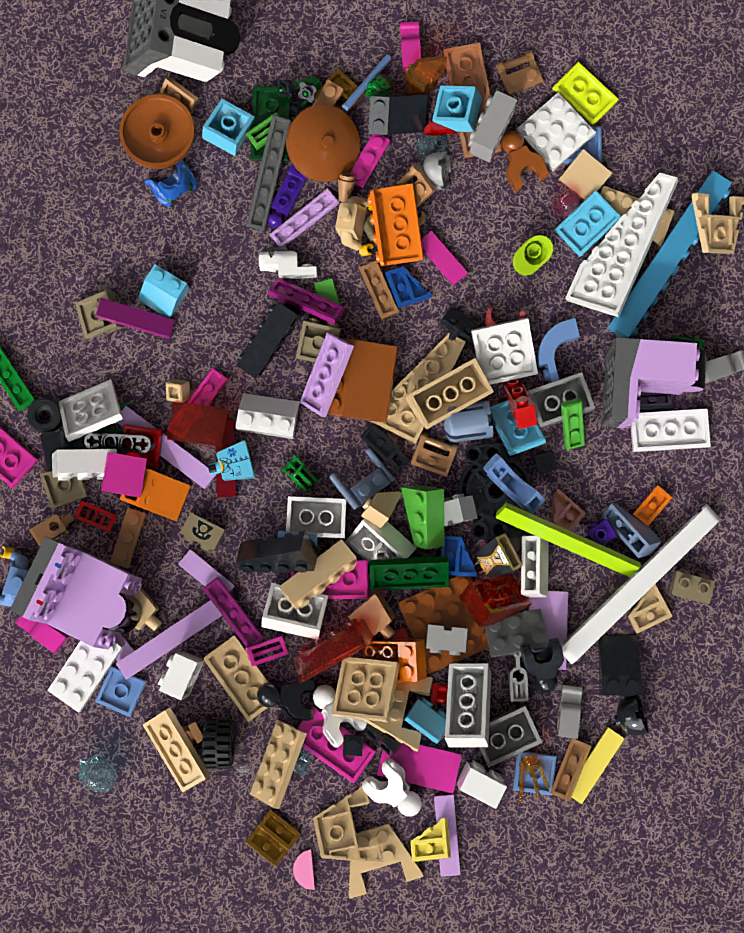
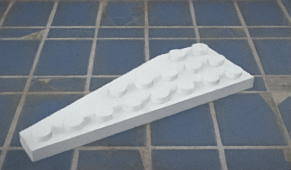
[565,173,678,317]

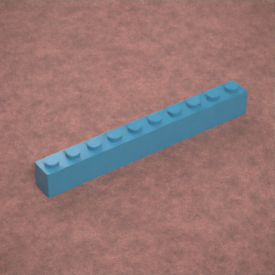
[607,171,732,338]

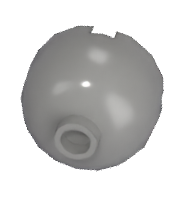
[420,151,451,190]

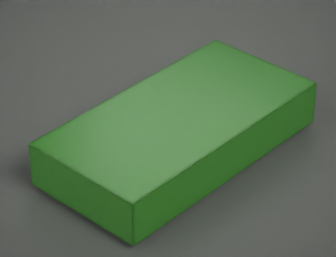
[314,279,343,316]

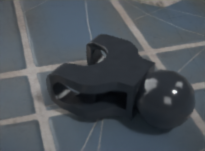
[520,638,564,693]
[257,678,317,721]

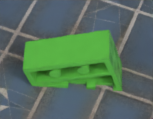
[401,485,445,549]

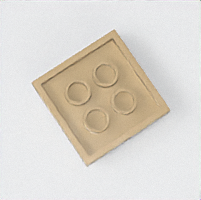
[332,657,400,723]

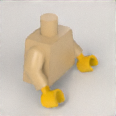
[336,196,373,256]

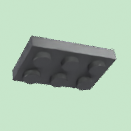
[483,609,548,658]

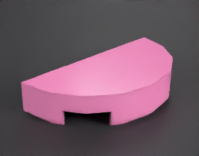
[293,849,315,890]

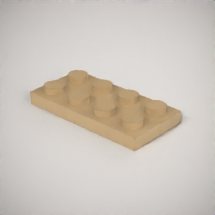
[203,635,269,722]
[143,708,211,792]
[250,720,307,809]

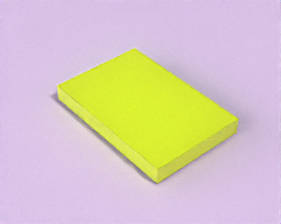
[552,62,619,126]

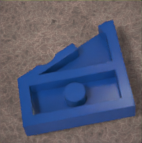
[385,267,432,309]
[441,536,478,577]

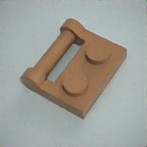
[496,51,543,96]
[390,163,436,208]
[411,432,458,477]

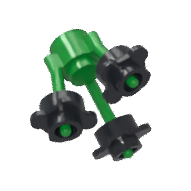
[277,76,321,121]

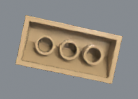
[405,358,494,429]

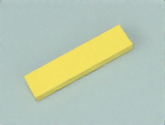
[572,727,625,804]

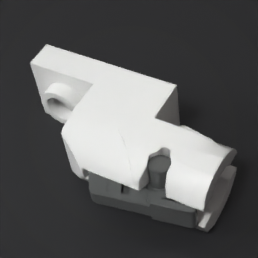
[259,246,317,279]

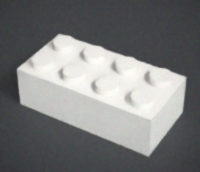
[445,663,491,747]

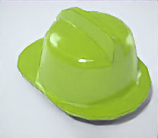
[513,235,553,276]

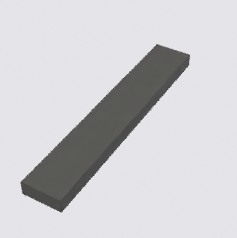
[246,115,291,231]

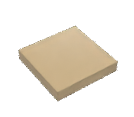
[559,149,612,201]

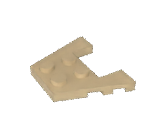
[692,193,744,254]
[363,677,433,752]
[313,786,384,863]
[349,823,423,899]

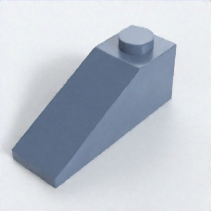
[601,503,662,558]

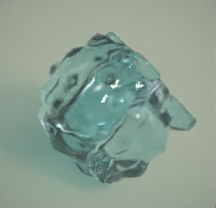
[78,756,118,793]

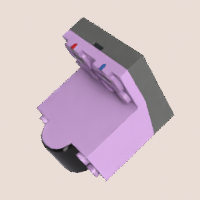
[601,338,707,428]
[10,537,143,650]

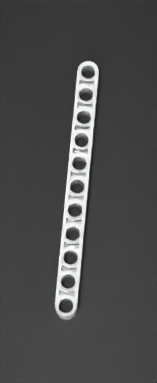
[561,504,721,664]

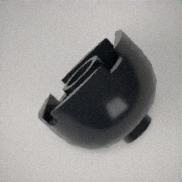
[614,695,649,736]

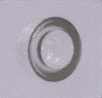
[233,753,253,773]

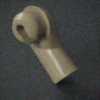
[363,215,375,243]

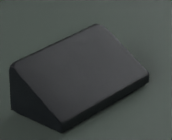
[637,393,673,413]

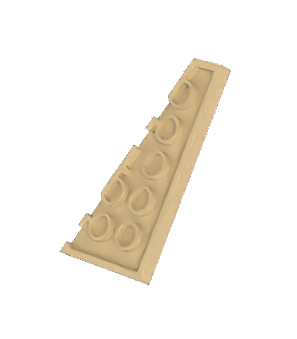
[369,333,466,444]

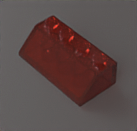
[293,618,374,684]

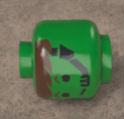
[366,74,393,99]

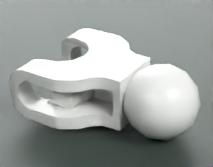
[313,685,367,747]
[362,758,422,816]

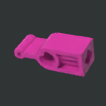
[400,21,422,72]
[16,616,69,653]

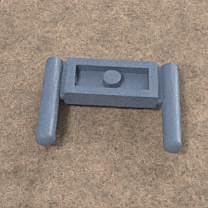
[329,448,396,510]

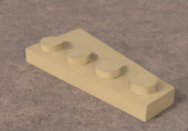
[600,186,674,247]

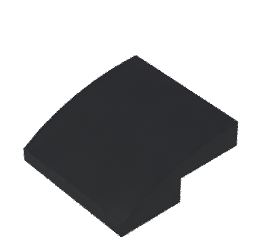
[40,431,85,472]

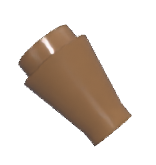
[338,173,356,202]

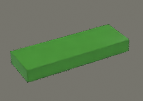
[561,398,585,450]

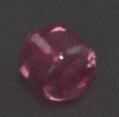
[551,189,579,217]

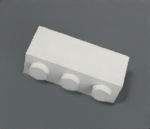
[521,536,549,598]

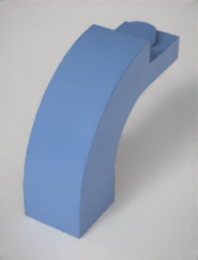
[537,318,580,383]
[483,454,545,514]

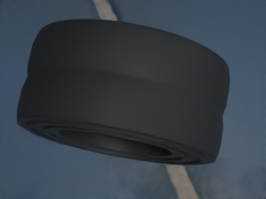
[27,398,63,433]

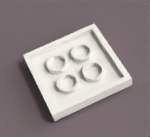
[516,93,596,171]
[471,317,538,385]
[58,379,123,441]

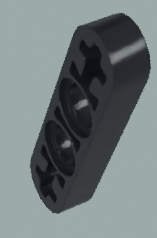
[84,432,155,453]

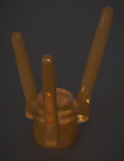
[519,755,550,803]

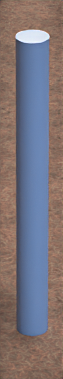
[342,55,392,111]

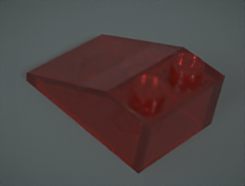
[167,402,231,450]
[459,574,532,628]

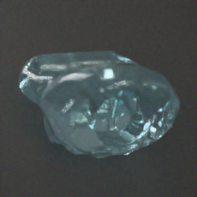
[417,135,448,161]

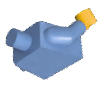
[0,546,31,607]

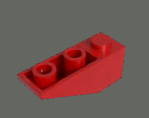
[502,378,537,429]

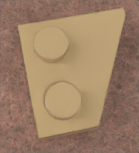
[628,584,672,634]

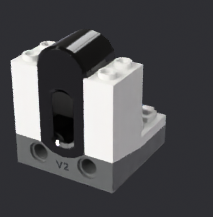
[123,0,240,82]

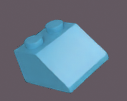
[432,85,482,132]
[202,99,255,156]
[138,264,190,319]
[404,698,446,744]

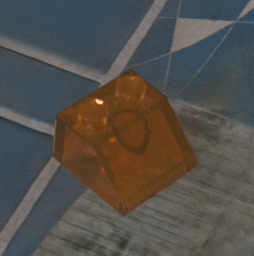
[405,55,447,94]

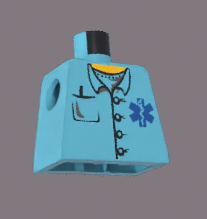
[208,441,255,481]

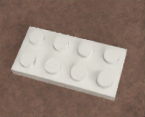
[631,409,711,452]
[47,641,123,712]

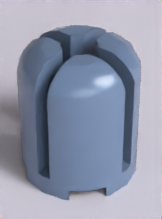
[443,400,493,443]

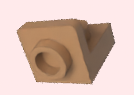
[183,722,203,745]

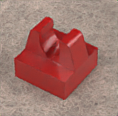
[430,683,448,705]

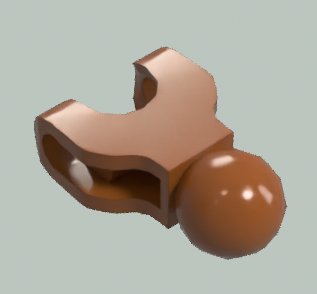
[501,130,548,192]

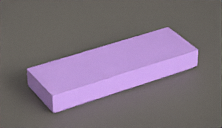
[178,549,235,592]

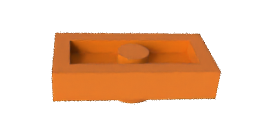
[632,485,673,526]

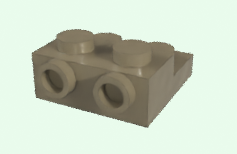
[75,290,124,339]
[296,317,342,362]

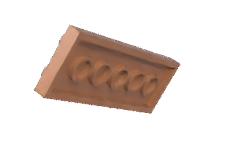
[443,43,501,158]

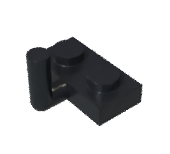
[440,308,481,344]

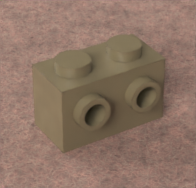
[668,569,715,604]

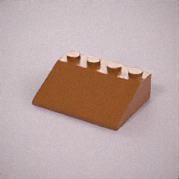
[327,338,398,423]

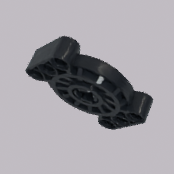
[458,443,531,540]

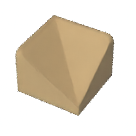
[166,379,190,403]

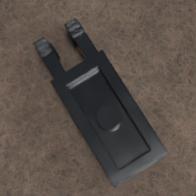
[360,423,410,473]

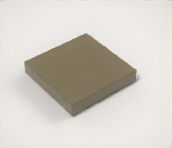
[40,471,89,510]

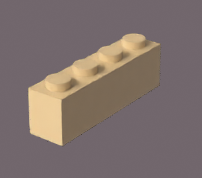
[279,539,357,610]

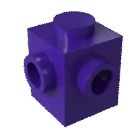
[585,520,617,545]

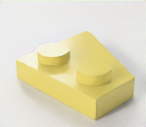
[411,818,451,862]

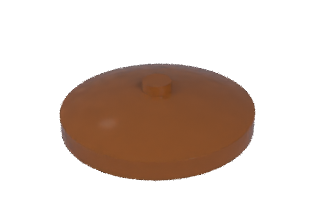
[119,94,195,169]
[286,104,360,182]

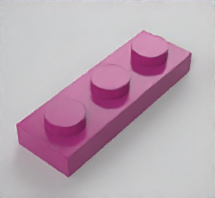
[350,134,390,189]

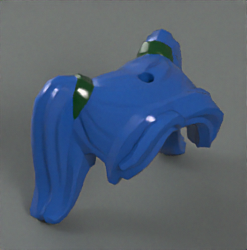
[144,160,198,207]

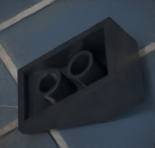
[369,90,428,135]
[598,635,642,696]

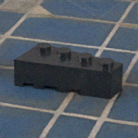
[237,302,304,379]
[236,530,319,573]

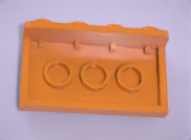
[368,183,424,266]

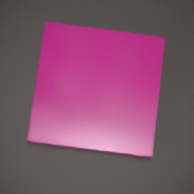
[101,452,147,497]

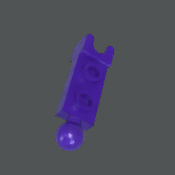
[268,164,308,227]

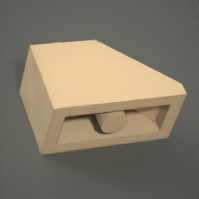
[361,491,402,528]

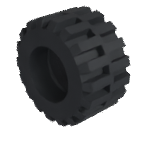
[202,718,235,769]

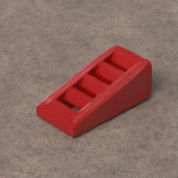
[73,500,117,533]

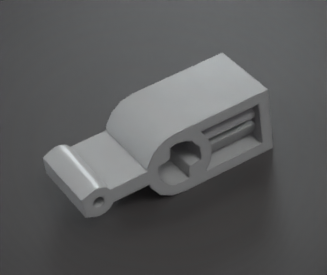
[696,350,744,385]
[508,653,529,702]
[556,685,582,739]

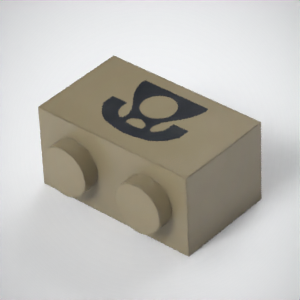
[180,512,226,553]

